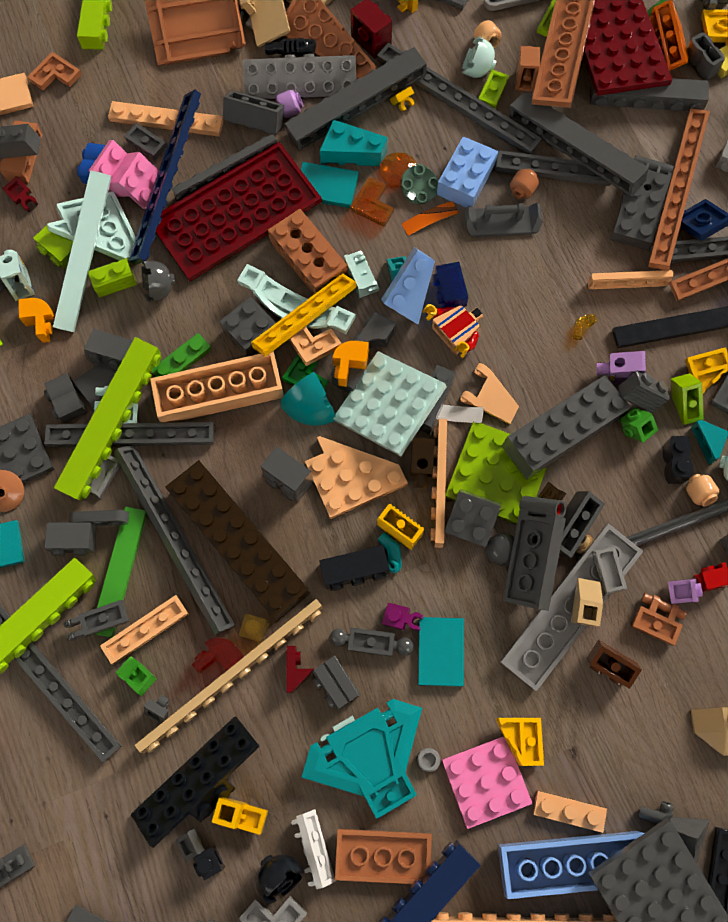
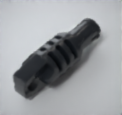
[265,38,317,57]

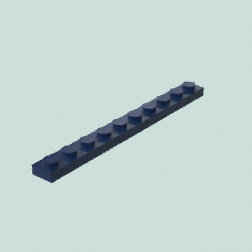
[128,90,201,265]

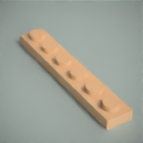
[108,101,224,137]
[430,419,447,548]

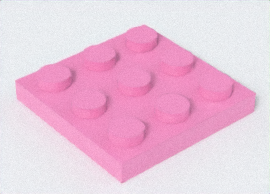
[442,736,533,829]

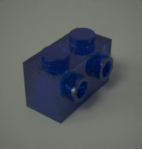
[432,262,469,308]

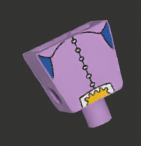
[596,351,646,384]

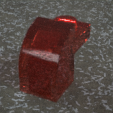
[191,638,245,673]

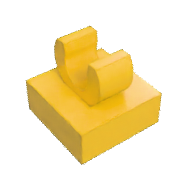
[397,0,418,13]
[389,86,414,112]

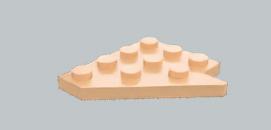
[305,436,408,519]

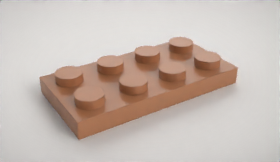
[335,829,432,884]

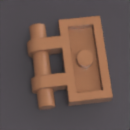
[631,593,687,646]

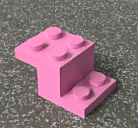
[89,140,158,209]

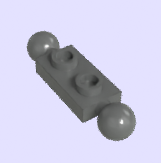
[329,628,413,657]

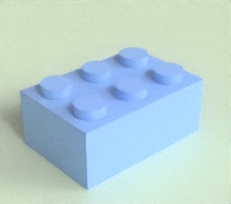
[437,136,498,207]

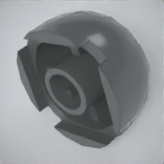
[141,261,175,302]

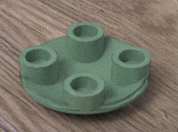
[401,164,439,204]

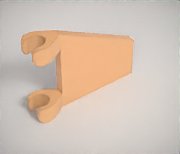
[460,363,519,425]

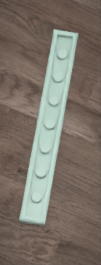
[53,170,112,333]

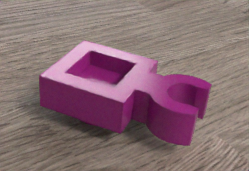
[382,603,424,631]

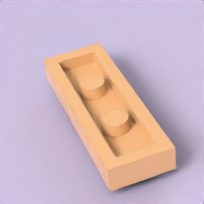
[532,791,607,833]

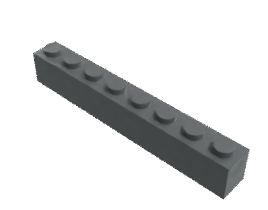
[285,47,427,151]
[510,91,649,196]

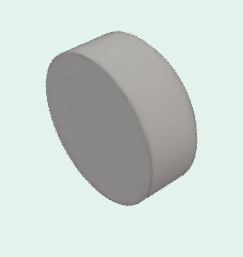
[417,748,440,772]

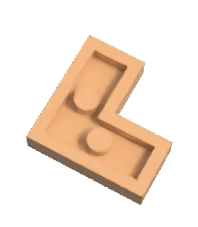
[288,326,342,366]

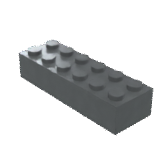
[501,375,631,480]

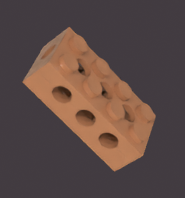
[268,209,348,295]

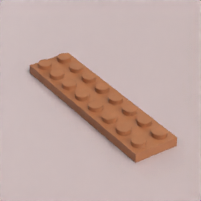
[532,0,595,108]

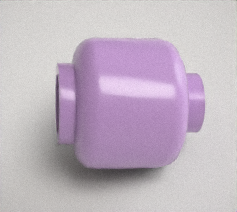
[276,90,303,119]

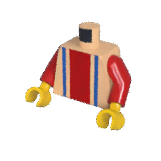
[422,304,483,358]

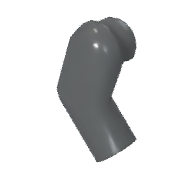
[639,801,674,824]

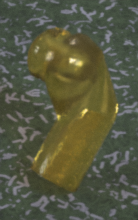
[572,314,597,340]

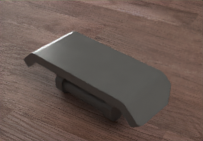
[465,203,543,237]

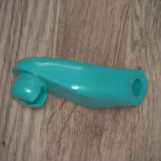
[378,532,402,573]

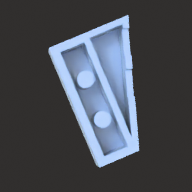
[381,247,435,324]

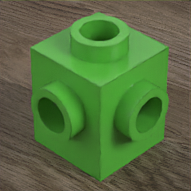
[620,407,658,443]

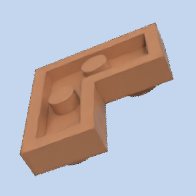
[27,52,82,91]

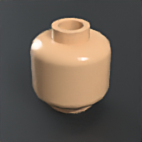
[474,20,502,48]
[686,474,719,507]

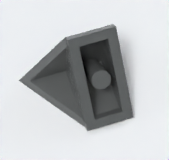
[669,817,710,863]

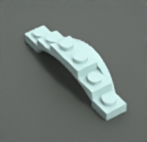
[237,264,355,334]

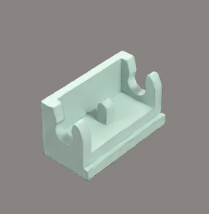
[344,251,379,298]

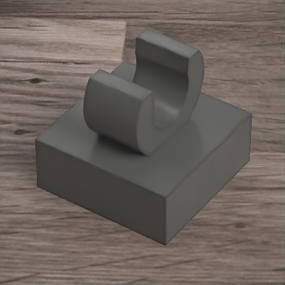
[144,695,169,724]

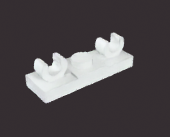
[291,810,335,890]

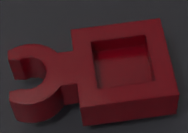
[2,176,38,212]

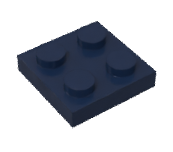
[680,199,728,241]

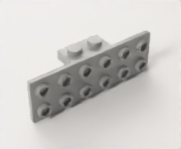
[243,54,356,99]

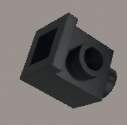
[193,846,225,881]

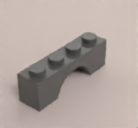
[331,312,396,393]

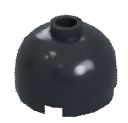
[256,854,305,904]

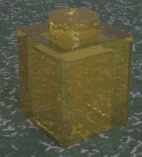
[239,614,269,643]

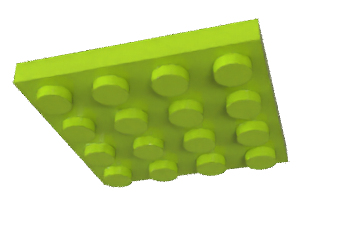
[445,421,547,525]

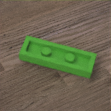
[151,333,212,377]

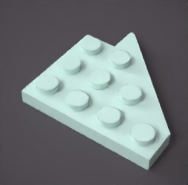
[47,191,136,260]

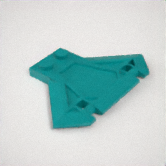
[301,699,422,819]

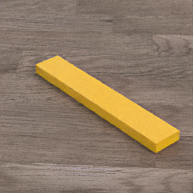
[251,273,357,357]

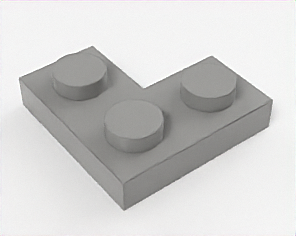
[239,896,307,922]

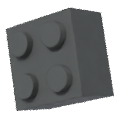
[219,296,276,357]
[261,446,314,502]
[445,489,501,547]

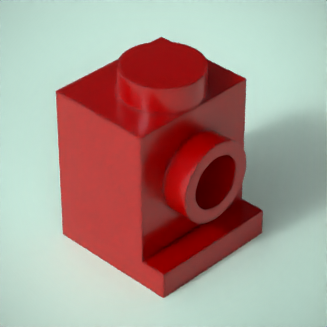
[693,562,728,592]

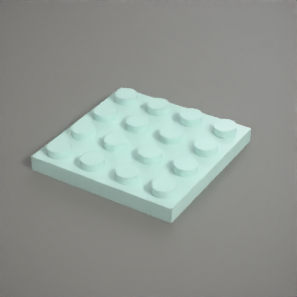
[333,351,447,456]

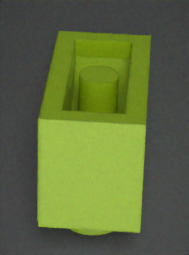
[671,373,704,425]

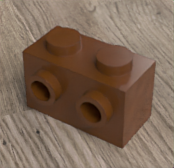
[587,639,642,689]

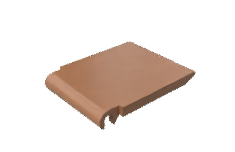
[145,0,246,66]

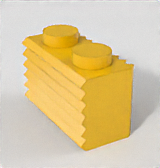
[377,504,424,550]

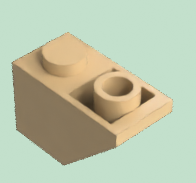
[571,578,603,627]

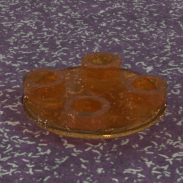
[380,152,417,188]

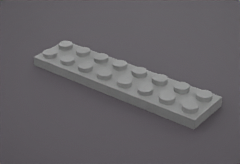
[500,523,643,691]

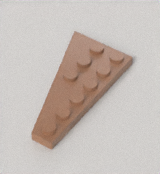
[284,0,377,79]

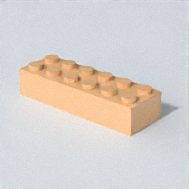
[150,351,284,423]

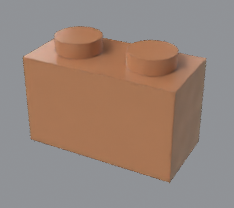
[515,46,540,91]

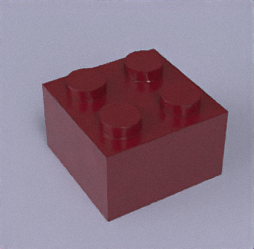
[350,0,392,59]

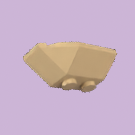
[691,707,728,756]

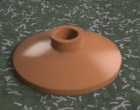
[0,470,25,512]

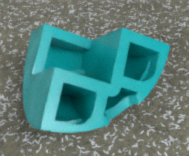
[280,372,336,426]

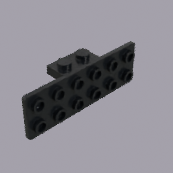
[131,716,259,848]

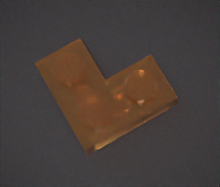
[350,177,394,227]

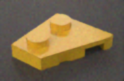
[685,347,728,394]
[496,718,544,766]

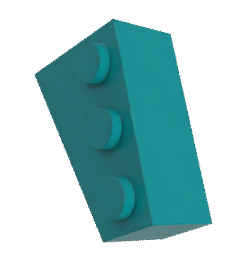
[320,120,388,166]

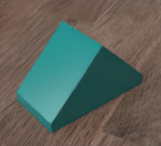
[691,420,728,465]

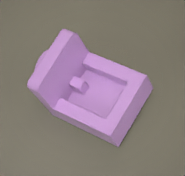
[668,579,703,604]

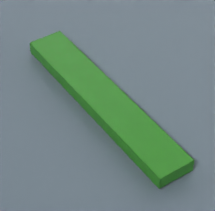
[94,506,147,638]

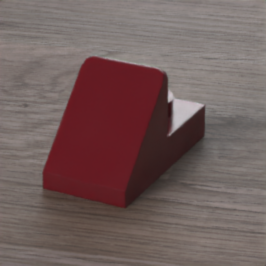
[286,646,314,694]

